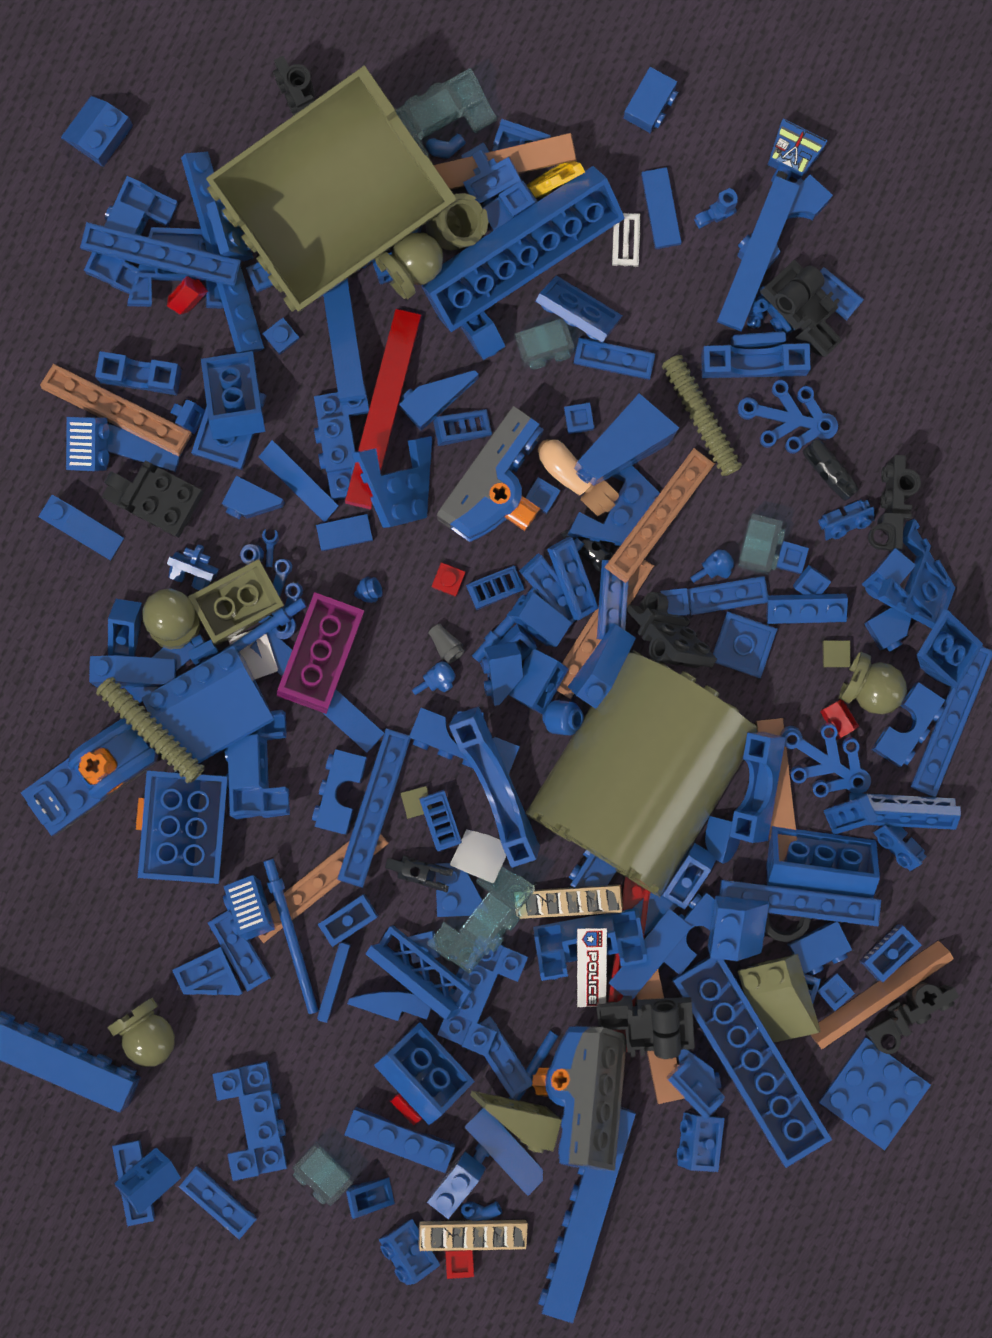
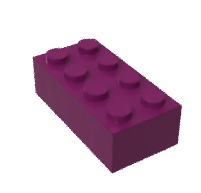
[277,592,364,714]

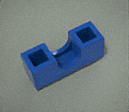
[95,351,182,396]
[871,682,945,767]
[312,749,367,835]
[664,892,715,975]

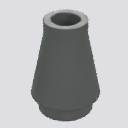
[428,624,465,664]

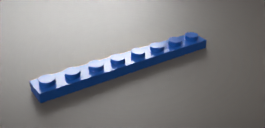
[181,152,264,353]

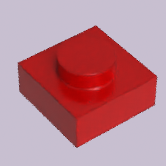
[431,562,466,597]
[445,1250,474,1279]

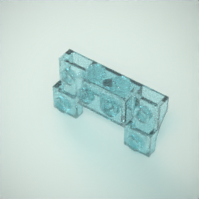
[395,68,497,158]
[427,867,535,974]

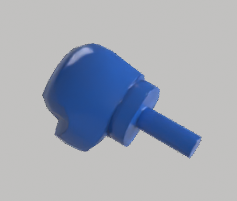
[690,549,734,583]
[412,661,456,695]

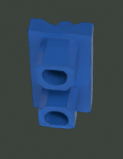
[167,544,219,590]

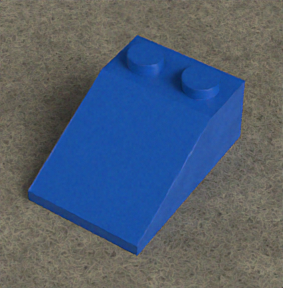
[201,351,265,440]
[917,609,983,689]

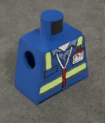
[768,119,827,183]

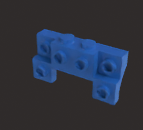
[84,176,178,294]
[314,385,369,500]
[225,710,290,819]
[533,908,648,981]
[437,935,528,1057]
[212,1061,288,1181]

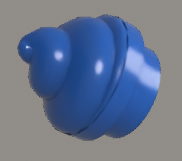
[354,577,382,603]

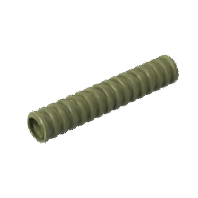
[662,355,742,476]
[96,677,204,784]

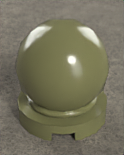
[425,193,488,251]
[375,233,443,300]
[143,588,201,650]
[839,652,907,714]
[108,998,175,1067]

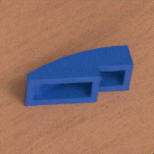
[348,991,431,1021]

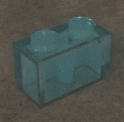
[515,318,574,370]
[737,514,785,575]
[292,1142,354,1206]

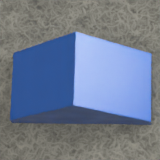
[346,1178,395,1218]

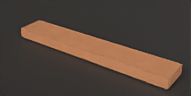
[433,133,577,190]
[40,364,192,456]
[604,448,715,583]
[557,560,654,699]
[756,718,797,862]
[258,833,389,943]
[811,941,954,1049]
[635,969,684,1104]

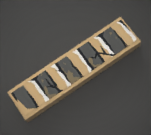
[514,884,623,919]
[419,1220,527,1251]

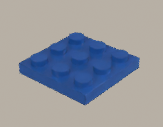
[818,1037,931,1150]

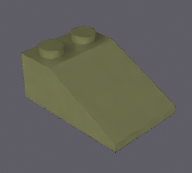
[188,559,284,646]
[738,954,821,1043]
[470,1090,562,1153]

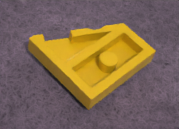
[526,161,585,199]

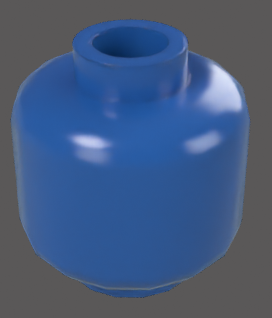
[543,700,584,736]

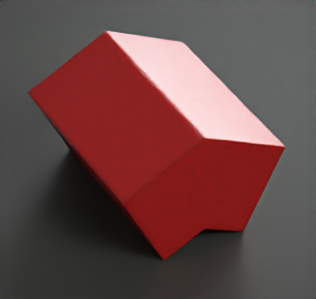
[167,276,208,315]
[820,699,859,739]
[391,1093,422,1126]

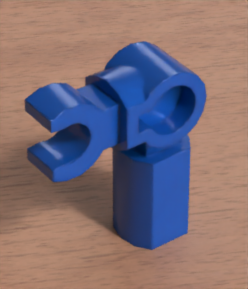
[694,188,738,229]

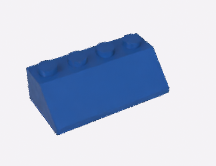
[766,826,880,899]

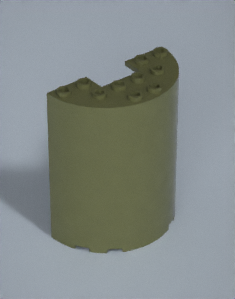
[206,66,457,312]
[526,650,758,898]

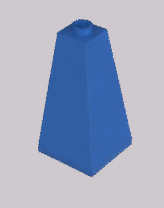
[574,393,679,486]

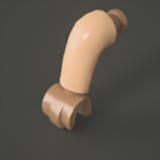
[538,439,619,516]

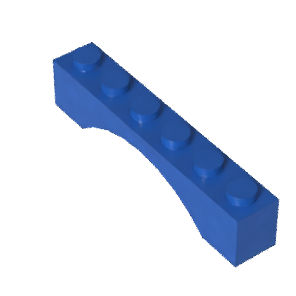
[449,706,540,867]

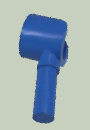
[262,529,279,567]

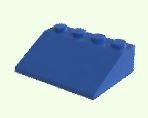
[142,645,275,764]
[138,771,228,884]

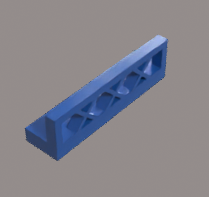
[849,793,961,830]
[366,925,473,1020]

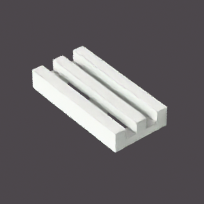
[612,213,640,267]

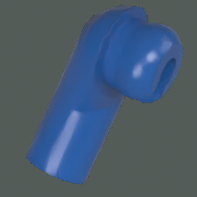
[426,134,466,159]
[747,299,768,328]

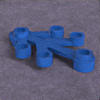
[737,380,838,454]
[240,544,303,639]
[780,723,871,798]

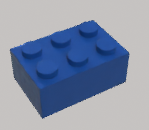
[374,1022,475,1125]

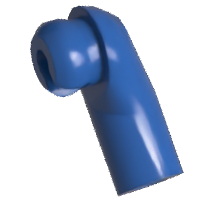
[461,1201,502,1221]

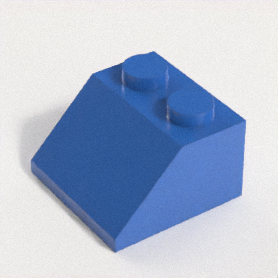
[61,96,133,167]
[708,896,769,961]

